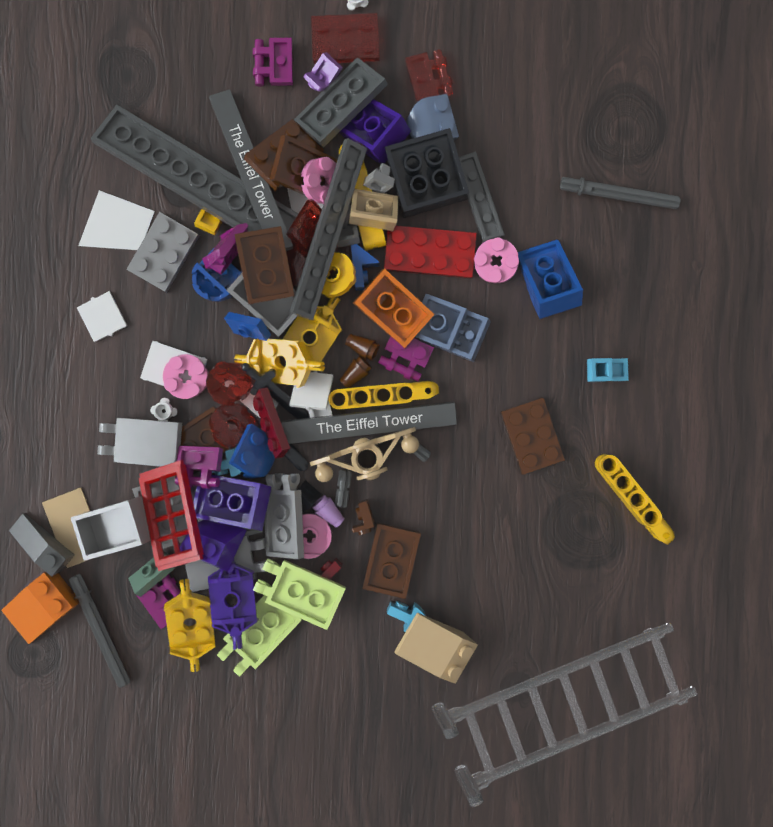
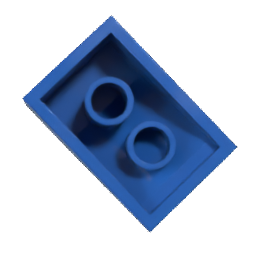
[518,239,583,319]

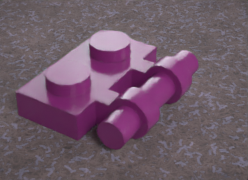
[253,38,293,87]
[378,336,434,382]
[175,446,223,489]
[137,574,181,629]

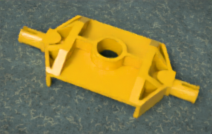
[282,297,342,371]
[234,338,325,388]
[164,579,215,672]

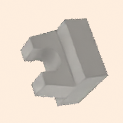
[363,163,395,193]

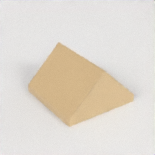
[349,189,398,231]

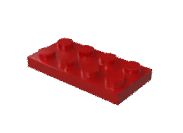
[384,226,476,279]

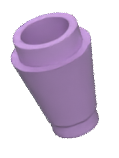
[312,495,345,528]

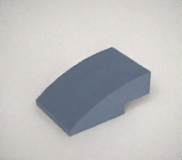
[415,294,491,362]

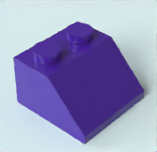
[180,520,247,572]

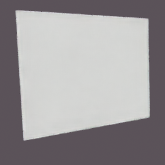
[78,191,155,250]

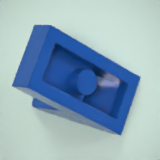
[351,244,380,291]

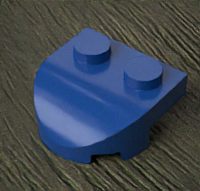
[192,248,241,302]
[229,424,275,479]

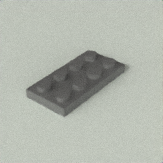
[294,57,388,148]

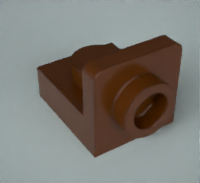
[352,499,375,535]

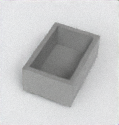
[226,273,298,337]
[71,496,151,561]

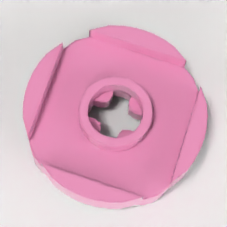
[301,157,336,204]
[474,238,519,283]
[163,354,209,399]
[302,513,332,559]

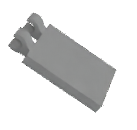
[97,418,182,467]
[264,473,304,559]
[185,536,267,592]

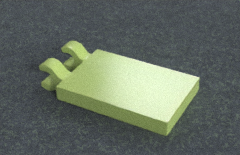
[253,559,346,630]
[217,595,302,677]

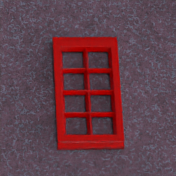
[139,460,204,571]

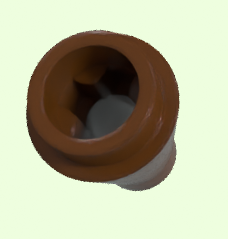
[345,333,380,361]
[339,356,372,388]

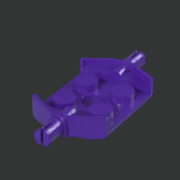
[208,559,259,650]

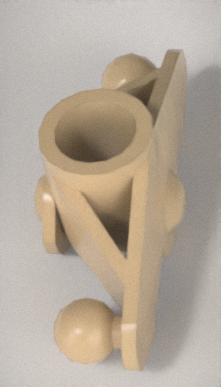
[310,427,419,482]

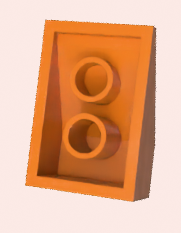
[353,269,435,348]
[1,572,79,644]

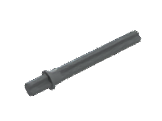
[560,177,681,209]
[69,574,130,688]

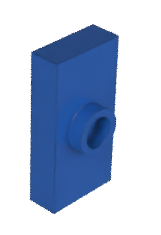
[224,312,271,341]

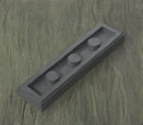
[459,151,505,243]

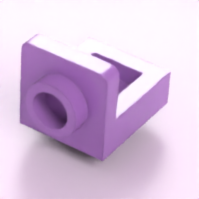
[303,52,343,92]

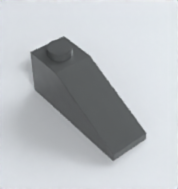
[9,513,75,576]

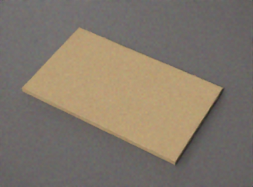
[42,488,93,568]

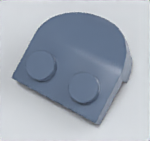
[406,94,459,140]

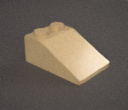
[394,613,478,684]

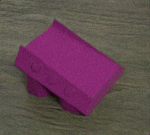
[202,223,248,274]

